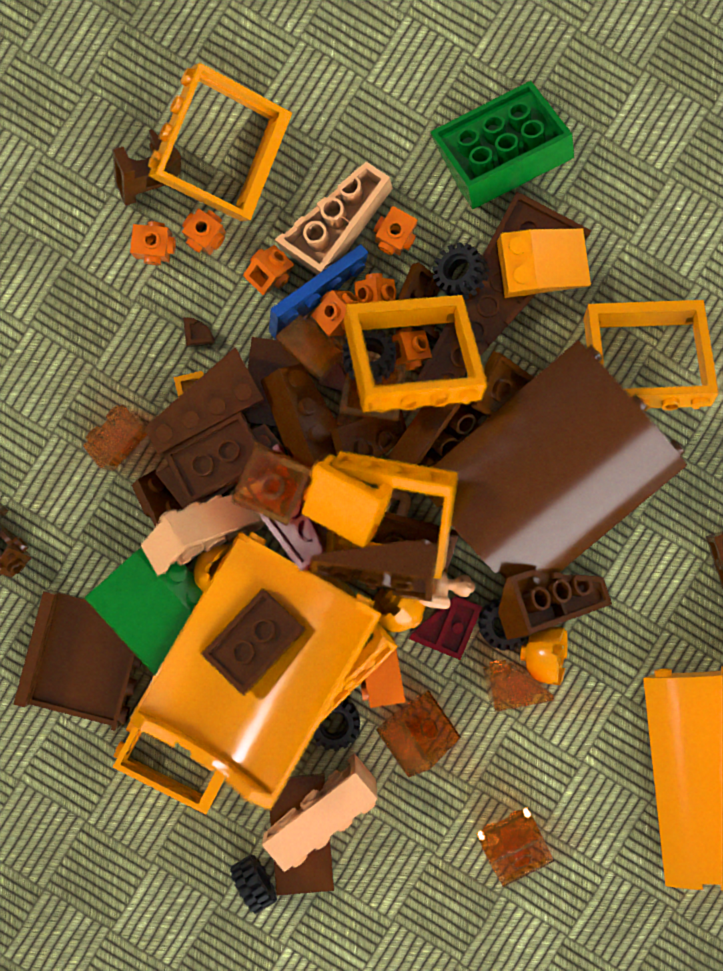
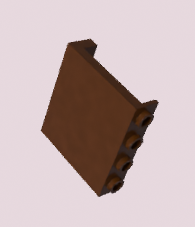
[13,589,142,731]

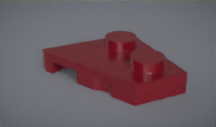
[409,595,482,660]

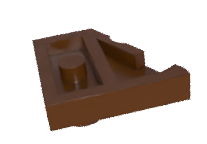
[397,262,439,342]

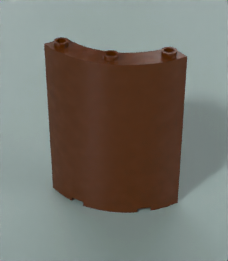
[426,340,688,582]

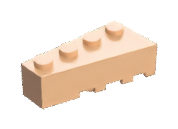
[141,489,265,575]
[262,753,378,872]

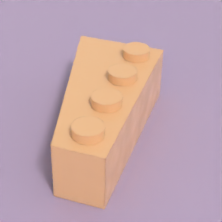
[275,161,393,275]

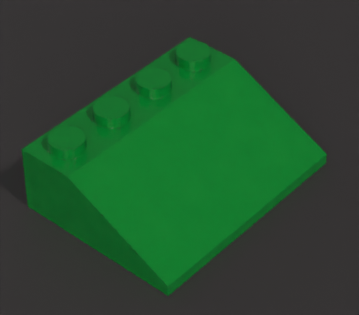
[430,80,574,209]
[85,547,203,676]

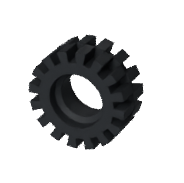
[432,242,489,300]
[343,329,396,384]
[478,597,530,651]
[311,698,360,751]
[230,854,277,914]

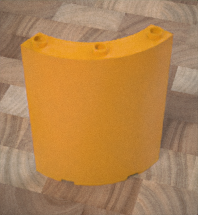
[130,531,381,810]
[643,666,723,890]

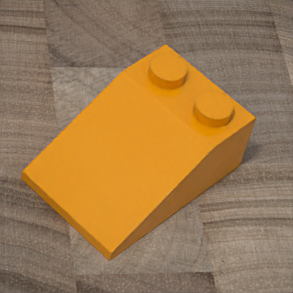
[497,228,591,298]

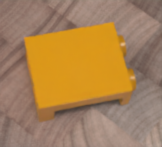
[302,455,394,547]

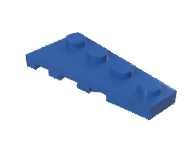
[269,244,368,340]

